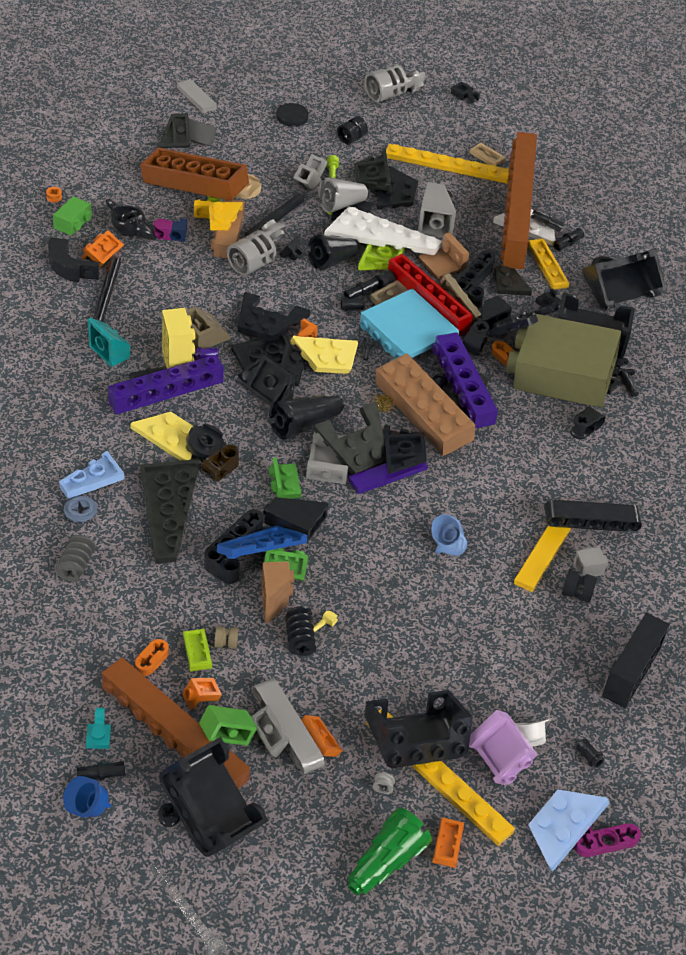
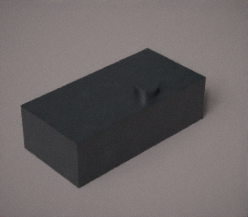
[602,612,670,709]

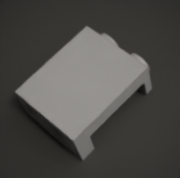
[306,432,348,484]

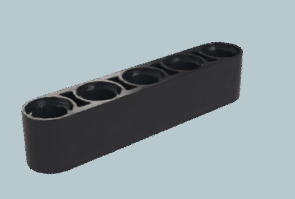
[544,500,642,531]

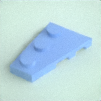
[59,451,125,499]

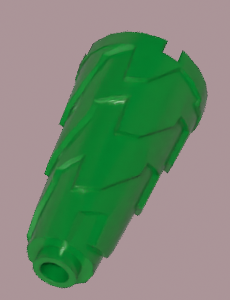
[347,807,432,896]

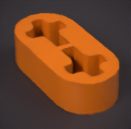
[491,341,515,367]
[135,639,169,676]

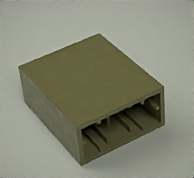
[506,313,621,408]

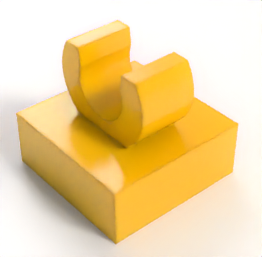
[194,199,211,219]

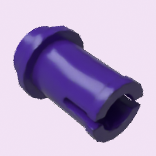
[194,347,219,360]

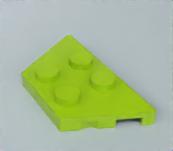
[358,244,405,270]

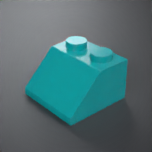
[88,318,131,367]

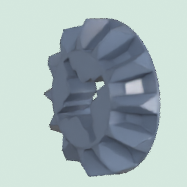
[64,496,97,524]

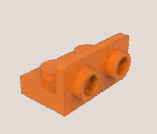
[81,230,124,268]

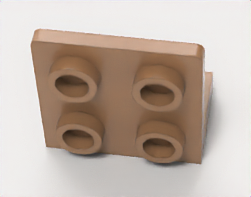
[419,232,469,279]

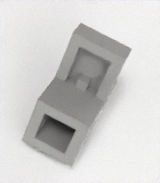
[293,154,328,190]

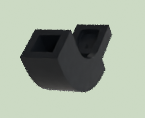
[48,237,100,283]

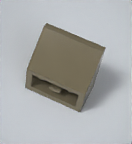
[186,306,231,349]

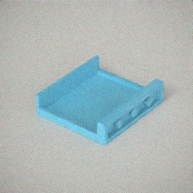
[360,288,459,359]

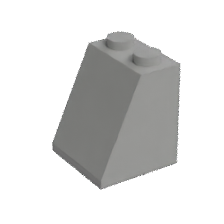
[418,182,456,238]

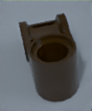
[202,445,239,481]

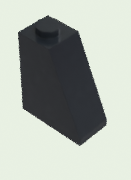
[263,497,328,543]

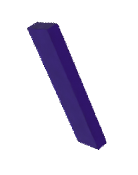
[348,462,428,494]

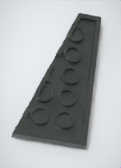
[140,459,200,564]

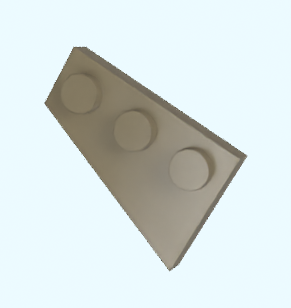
[438,273,481,325]

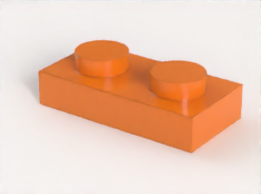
[301,715,343,757]

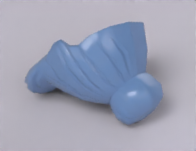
[431,514,467,556]

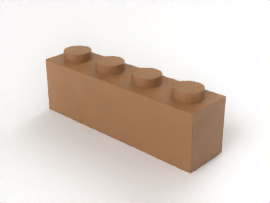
[211,199,245,258]

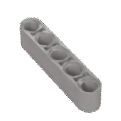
[252,678,325,775]

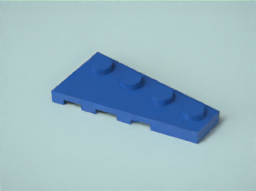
[217,525,307,559]

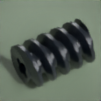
[285,606,317,656]

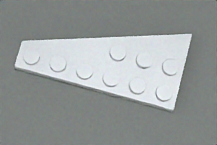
[324,206,442,255]

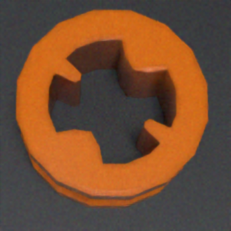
[46,187,62,203]

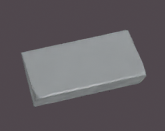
[251,705,290,758]

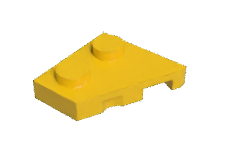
[208,202,243,230]

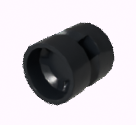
[337,116,368,145]
[562,568,598,603]

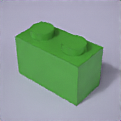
[53,196,92,235]
[199,705,258,746]

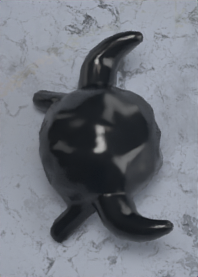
[106,199,156,240]

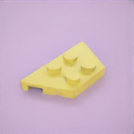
[290,336,358,374]
[131,412,193,461]

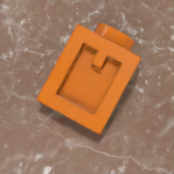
[297,319,318,349]
[182,678,222,710]

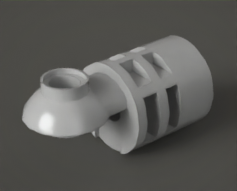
[364,64,426,103]
[227,219,287,276]

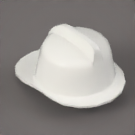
[515,719,550,747]

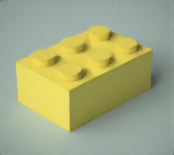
[162,308,195,369]

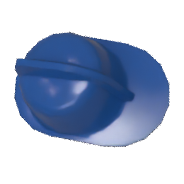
[63,776,112,818]

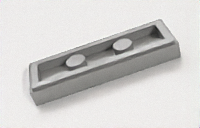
[177,79,217,113]

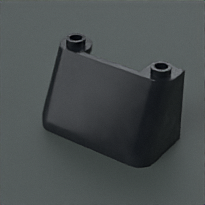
[581,248,667,310]
[557,292,635,359]
[159,737,269,857]

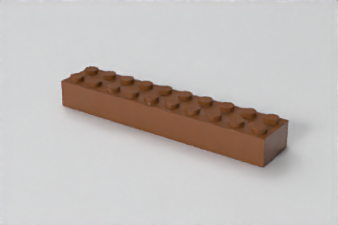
[500,132,537,270]

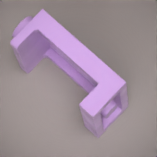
[469,710,538,785]

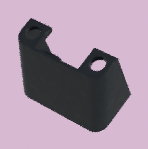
[365,690,473,768]

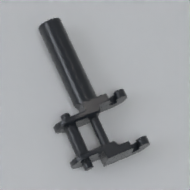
[612,358,639,397]

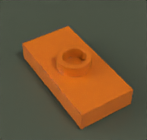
[432,817,464,868]

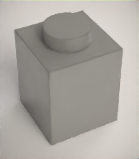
[573,547,608,576]

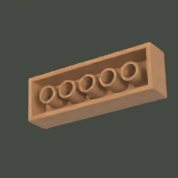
[376,353,476,456]

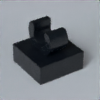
[279,236,304,260]
[536,288,561,307]

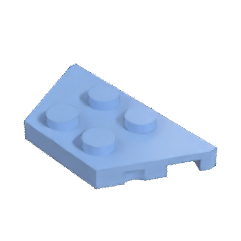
[528,790,609,872]

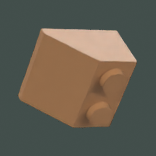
[261,561,294,623]

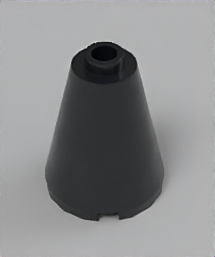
[308,235,358,271]

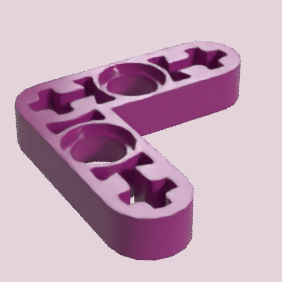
[574,823,641,857]

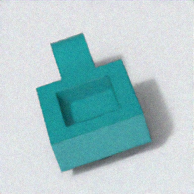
[86,708,111,749]

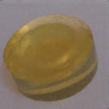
[374,395,393,412]

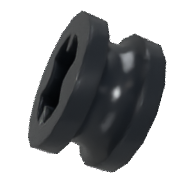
[158,803,180,827]

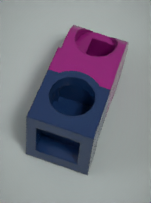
[154,218,187,242]

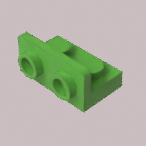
[269,457,301,499]
[264,548,309,582]

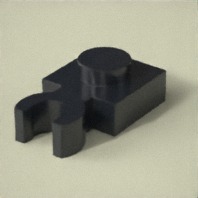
[451,81,480,104]

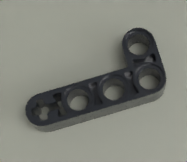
[455,250,495,309]
[204,509,263,584]

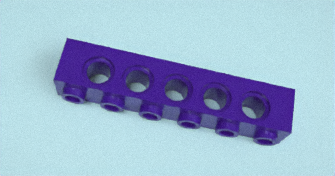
[433,332,498,428]
[108,354,224,415]

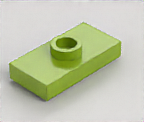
[183,628,212,672]

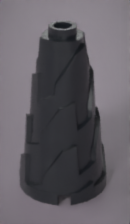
[269,395,345,440]

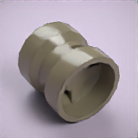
[215,626,239,649]

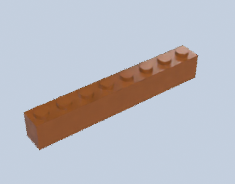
[101,657,250,789]

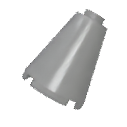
[318,177,368,213]

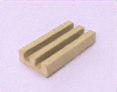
[470,143,506,166]

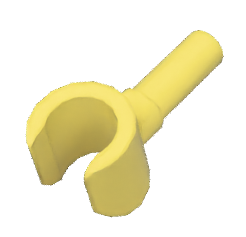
[313,611,338,632]

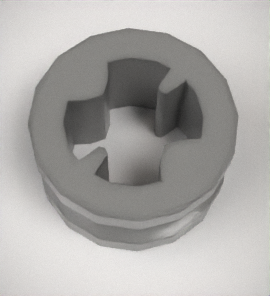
[373,773,395,794]

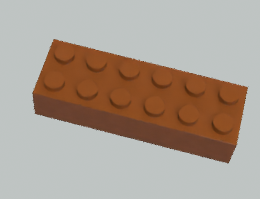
[140,147,249,201]

